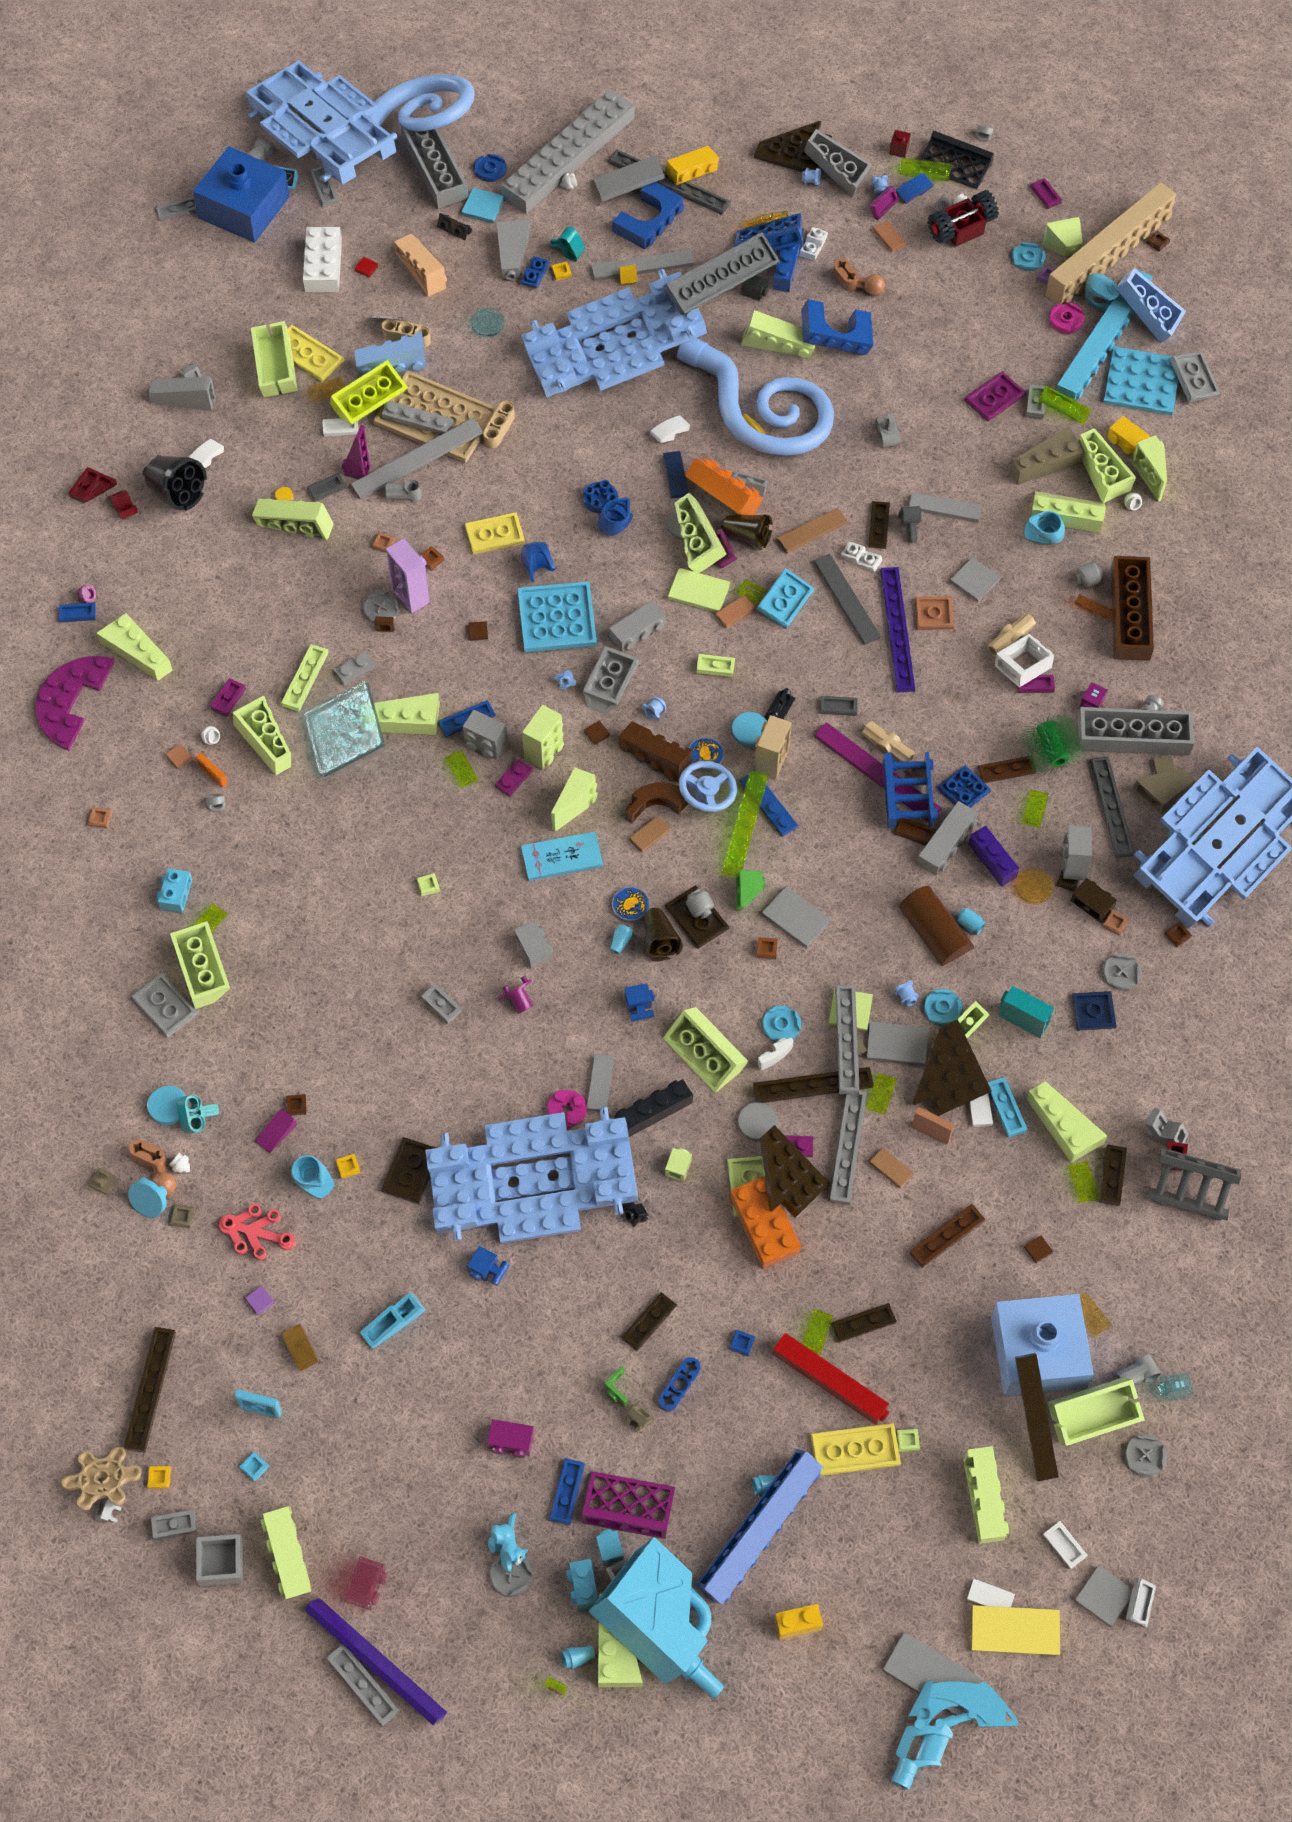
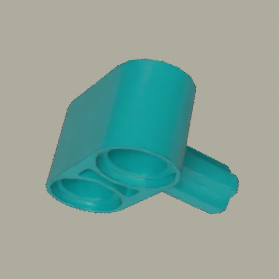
[550,226,585,262]
[177,1095,219,1134]

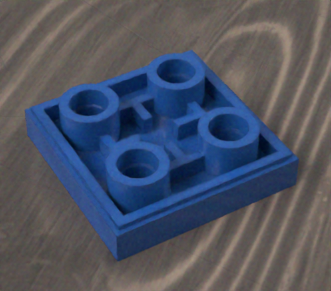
[938,765,991,808]

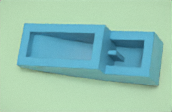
[360,1293,426,1348]

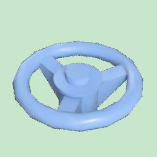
[679,761,737,812]

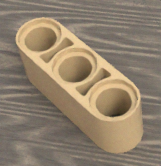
[382,319,431,347]
[483,401,515,449]

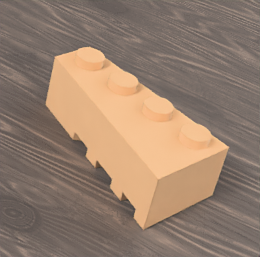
[394,233,447,297]

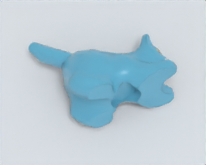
[488,1513,528,1572]

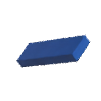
[438,700,496,738]
[549,1458,585,1525]

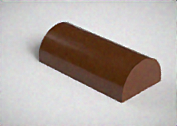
[899,886,974,966]

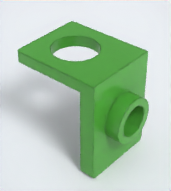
[605,1366,628,1407]

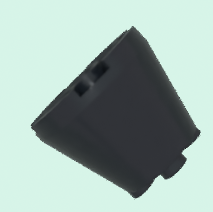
[143,455,207,510]

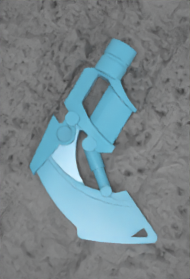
[891,1680,1018,1790]

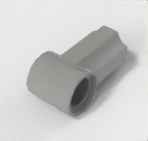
[247,138,276,161]
[386,479,422,502]
[1115,1355,1161,1385]

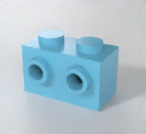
[156,868,192,913]
[566,1559,598,1611]

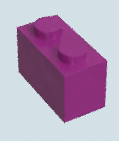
[487,1419,534,1458]

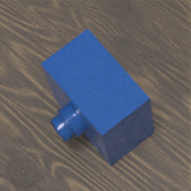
[193,146,290,243]

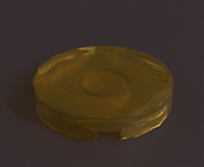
[1015,868,1054,905]

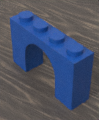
[612,182,684,249]
[801,299,873,355]

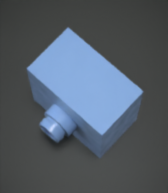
[991,1294,1094,1397]

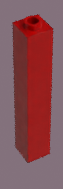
[773,1333,889,1425]

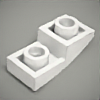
[799,227,828,261]
[650,416,690,443]
[189,439,224,468]
[841,542,882,573]
[758,1038,793,1071]

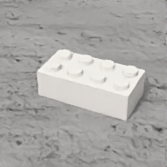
[303,227,342,292]

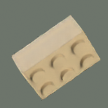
[753,715,792,780]

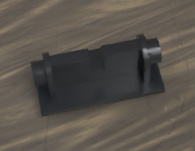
[437,213,472,240]
[764,688,796,722]
[622,1197,648,1227]

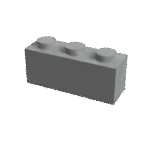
[609,600,666,651]

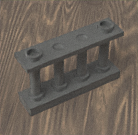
[1148,1147,1241,1221]

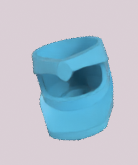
[1085,273,1121,311]
[1024,511,1065,544]
[291,1155,335,1198]

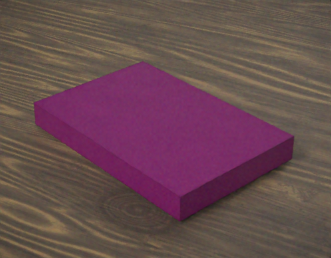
[964,371,1026,421]

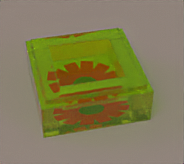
[544,1677,568,1698]

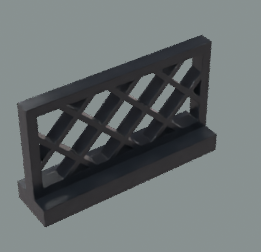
[917,130,994,189]

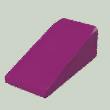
[255,1108,297,1153]

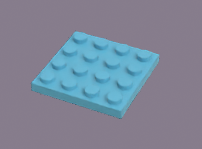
[1103,346,1178,415]
[518,581,597,653]

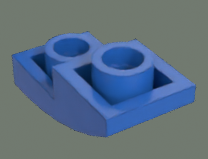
[896,173,934,204]
[521,256,550,288]

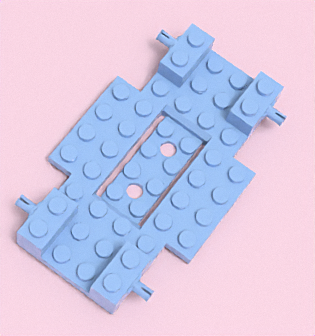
[246,61,397,184]
[521,269,707,397]
[1133,747,1292,929]
[425,1107,639,1244]

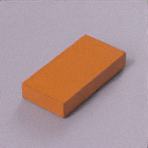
[196,752,228,787]

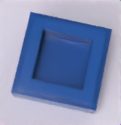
[729,1330,756,1357]

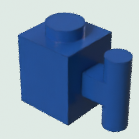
[625,983,654,1022]
[467,1246,510,1286]

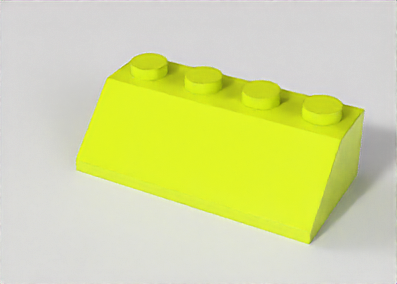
[330,360,408,425]

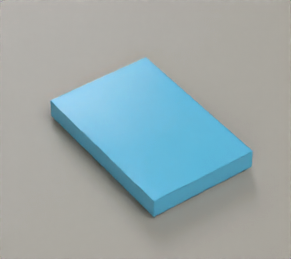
[756,568,815,629]

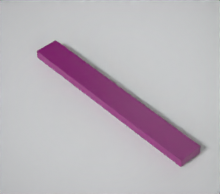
[814,722,942,822]

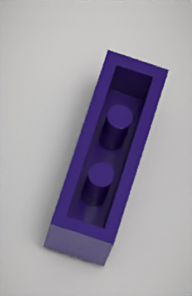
[968,826,1019,887]

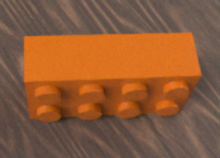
[685,457,763,515]
[729,1176,802,1269]

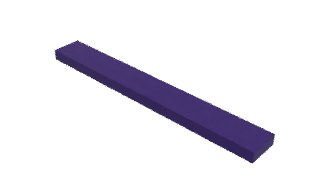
[880,567,915,693]
[305,1598,447,1726]

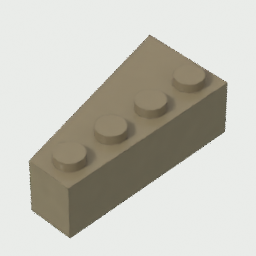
[1010,426,1084,485]

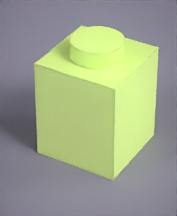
[665,1148,692,1182]

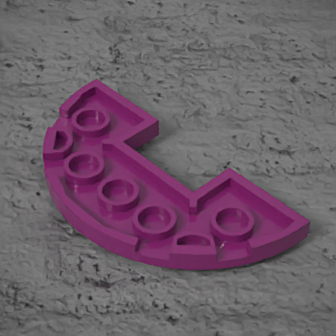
[36,656,115,751]

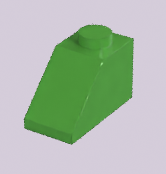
[735,870,765,911]

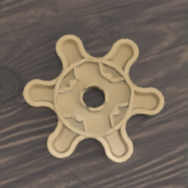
[61,1447,142,1511]

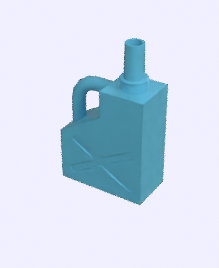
[589,1537,724,1699]

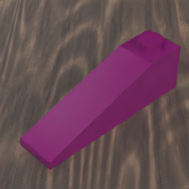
[342,425,370,479]

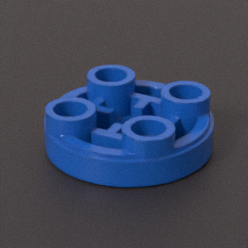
[583,480,618,513]

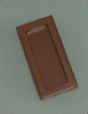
[894,818,936,845]

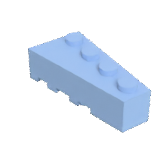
[1116,268,1186,342]
[354,331,426,377]

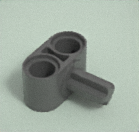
[898,506,921,543]

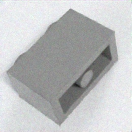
[514,921,554,969]

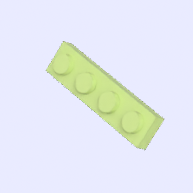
[281,644,328,712]

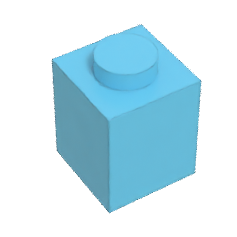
[596,1529,624,1565]

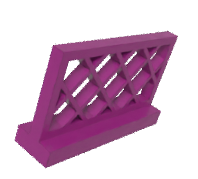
[582,1471,675,1539]

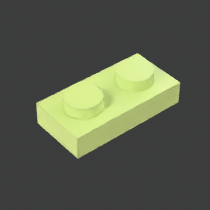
[697,654,735,677]

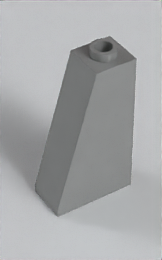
[496,219,531,280]
[147,376,216,411]

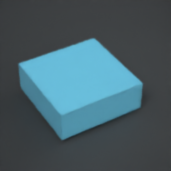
[239,1451,269,1482]

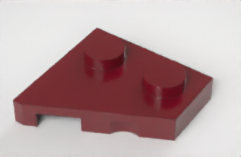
[68,467,117,503]

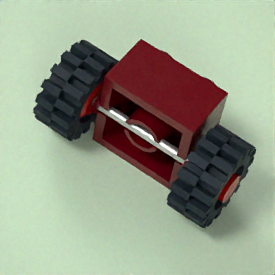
[927,190,999,247]

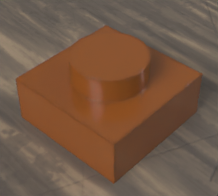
[419,546,444,571]
[757,937,778,959]

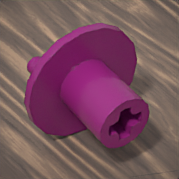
[497,975,533,1014]

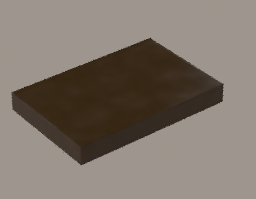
[665,885,729,949]
[381,1137,436,1204]

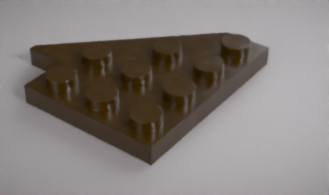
[754,121,832,172]
[912,1019,992,1116]
[760,1125,830,1218]

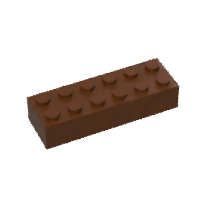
[1111,556,1154,661]

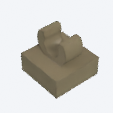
[89,1168,117,1195]
[626,1405,655,1432]

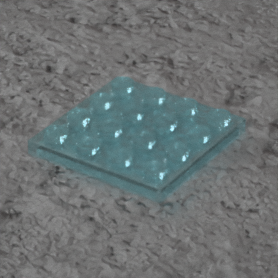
[304,681,385,778]

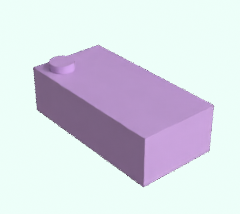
[386,538,430,613]

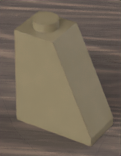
[1134,768,1195,813]

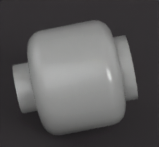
[1075,562,1103,588]
[686,889,714,919]

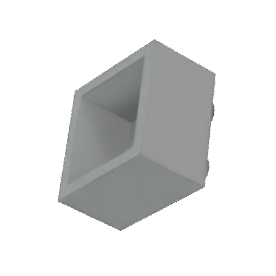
[463,710,508,760]
[1060,825,1092,880]
[196,1534,244,1587]

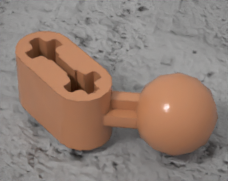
[834,259,885,296]
[129,1140,177,1197]

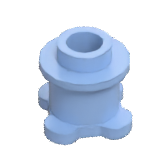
[802,168,821,186]
[871,175,888,197]
[641,697,666,721]
[894,981,919,1007]

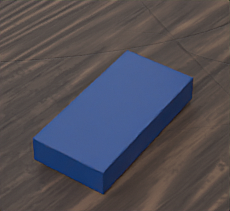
[58,602,96,623]

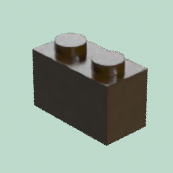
[1070,878,1117,923]

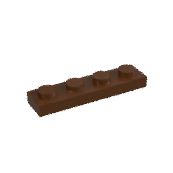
[909,1204,985,1268]

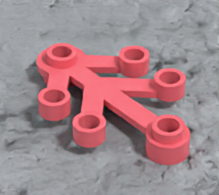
[219,1204,295,1260]

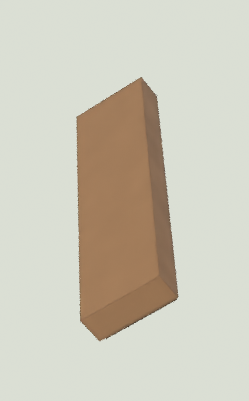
[777,508,847,553]

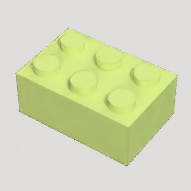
[522,705,564,770]

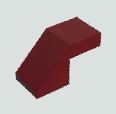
[108,490,139,519]

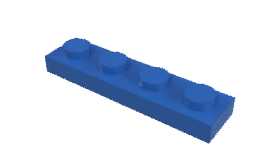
[740,771,798,837]

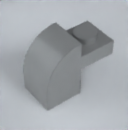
[1146,1108,1189,1146]

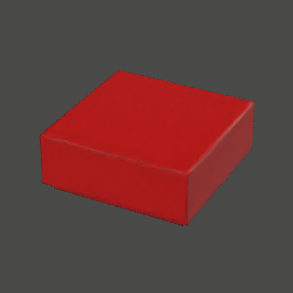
[355,257,378,278]

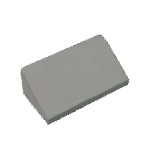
[733,472,769,497]

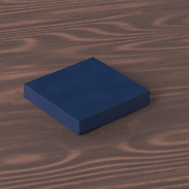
[1072,991,1117,1031]

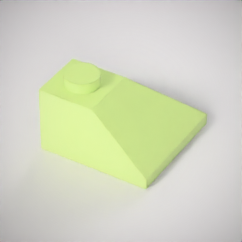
[1042,217,1083,257]

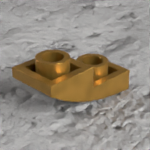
[282,1324,319,1372]

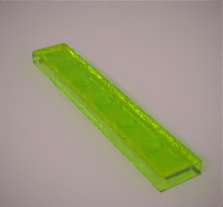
[722,770,769,877]

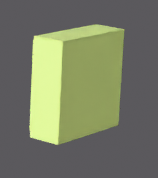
[416,873,440,896]
[896,1429,920,1452]

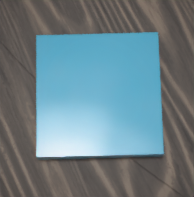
[462,188,504,223]
[235,1389,282,1418]

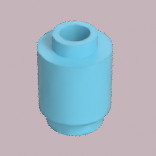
[956,908,986,935]

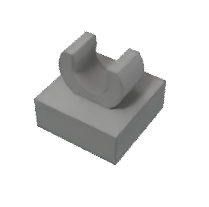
[180,364,202,378]
[93,1498,122,1522]

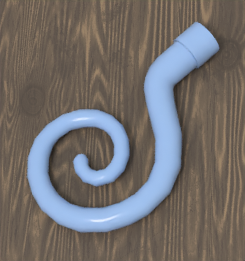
[315,74,475,160]
[677,338,834,456]

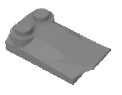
[583,646,639,715]

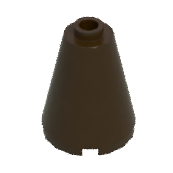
[721,514,773,550]
[644,908,683,962]

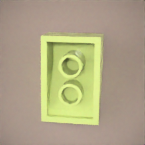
[1132,435,1167,502]
[551,768,598,831]

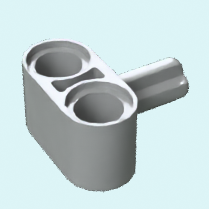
[875,413,900,448]

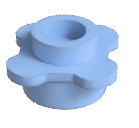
[555,670,576,689]

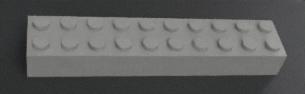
[501,89,635,214]

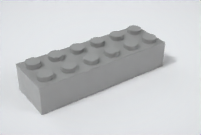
[401,115,469,209]
[1077,707,1194,755]

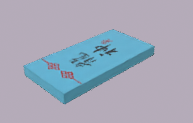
[521,832,603,881]

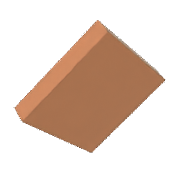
[915,596,954,630]
[912,1107,954,1145]

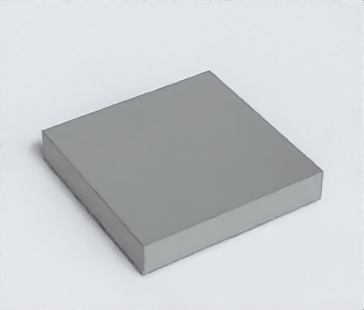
[950,557,1001,602]
[1075,1566,1132,1628]

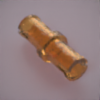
[1075,594,1112,619]

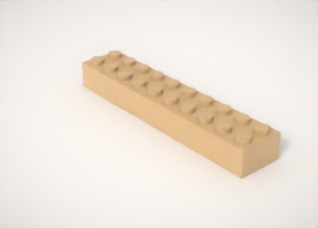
[1045,182,1176,305]

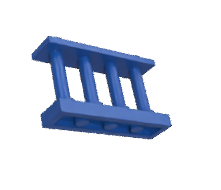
[883,752,937,828]

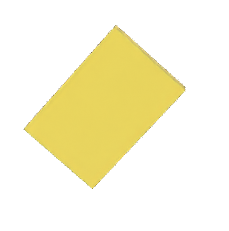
[465,512,525,555]

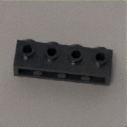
[614,1079,693,1137]

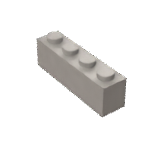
[917,801,978,875]

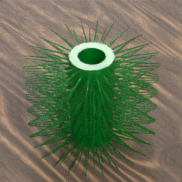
[1019,713,1086,775]

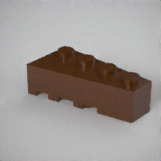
[618,721,692,783]

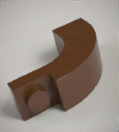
[625,782,691,824]

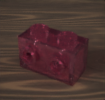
[344,1556,388,1611]

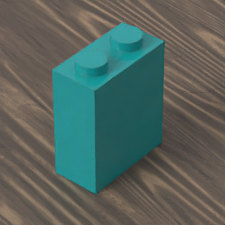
[998,985,1054,1038]

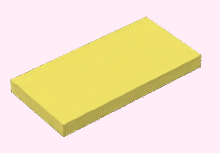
[288,325,344,382]
[811,1423,901,1476]
[972,1605,1060,1655]

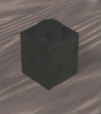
[741,275,768,301]

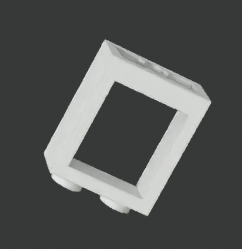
[995,634,1054,687]

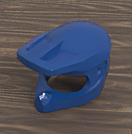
[598,497,633,536]
[521,542,556,582]

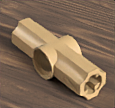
[987,614,1036,657]
[862,721,915,762]

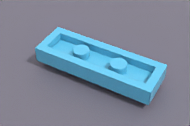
[988,1077,1027,1138]

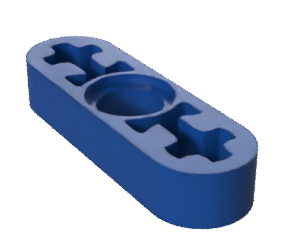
[659,1357,700,1412]

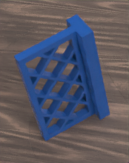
[733,213,803,251]

